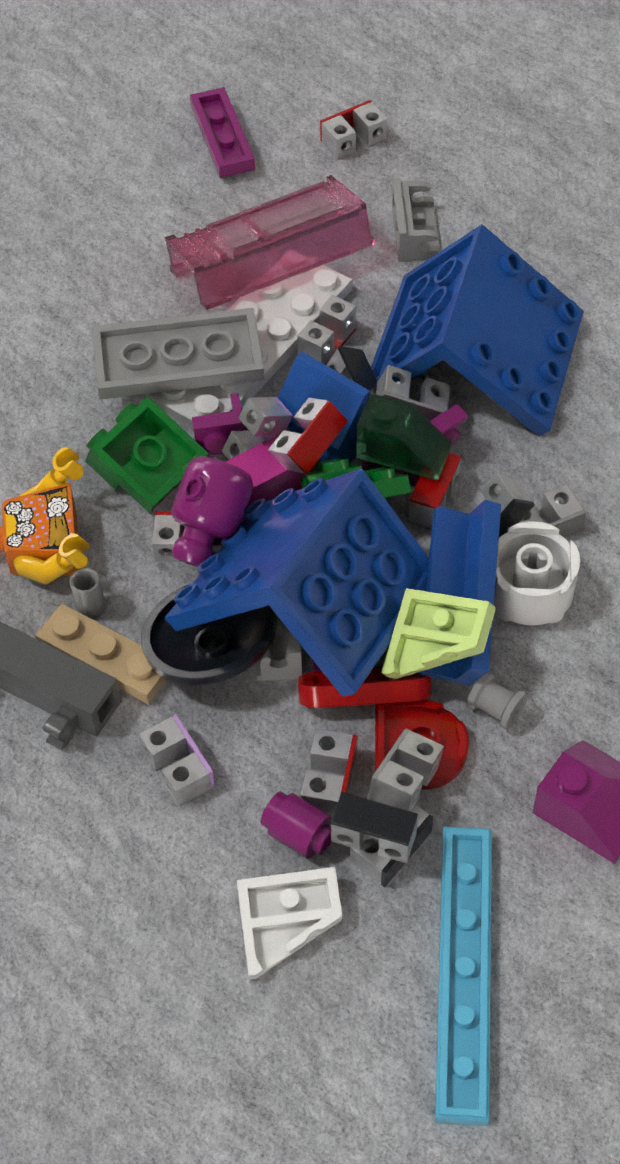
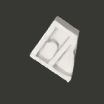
[237,867,342,980]

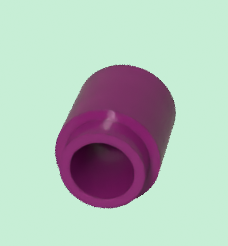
[260,791,332,859]

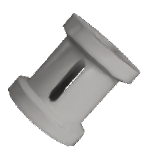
[467,672,528,729]

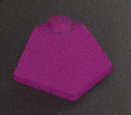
[532,740,620,864]

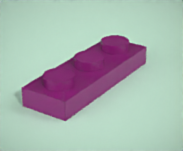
[190,87,255,178]

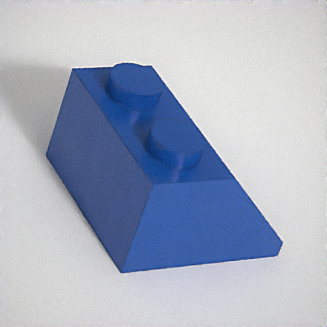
[277,351,370,466]

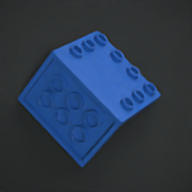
[371,224,584,436]
[165,468,429,697]

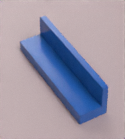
[419,500,501,686]

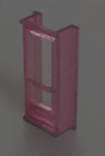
[165,175,375,310]

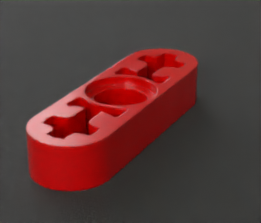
[298,667,432,708]

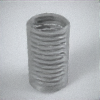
[70,568,106,619]

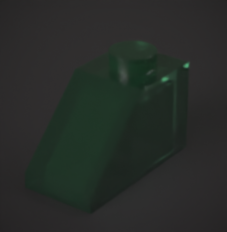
[356,393,452,480]

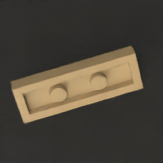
[35,603,167,705]

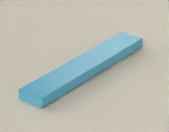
[435,826,492,1126]

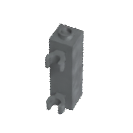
[0,622,122,750]

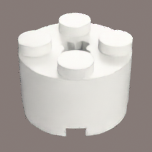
[494,521,580,626]

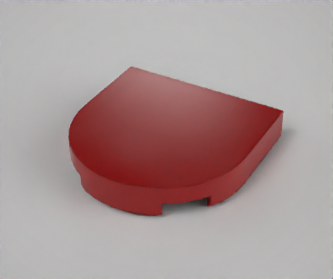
[375,700,469,790]

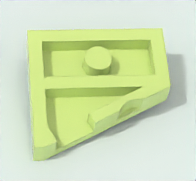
[381,588,496,679]

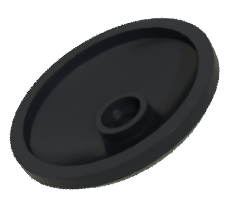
[141,584,277,685]

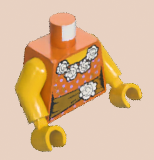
[0,447,90,585]

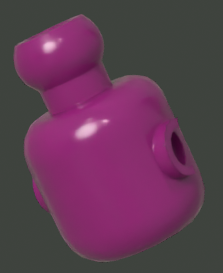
[171,456,253,568]

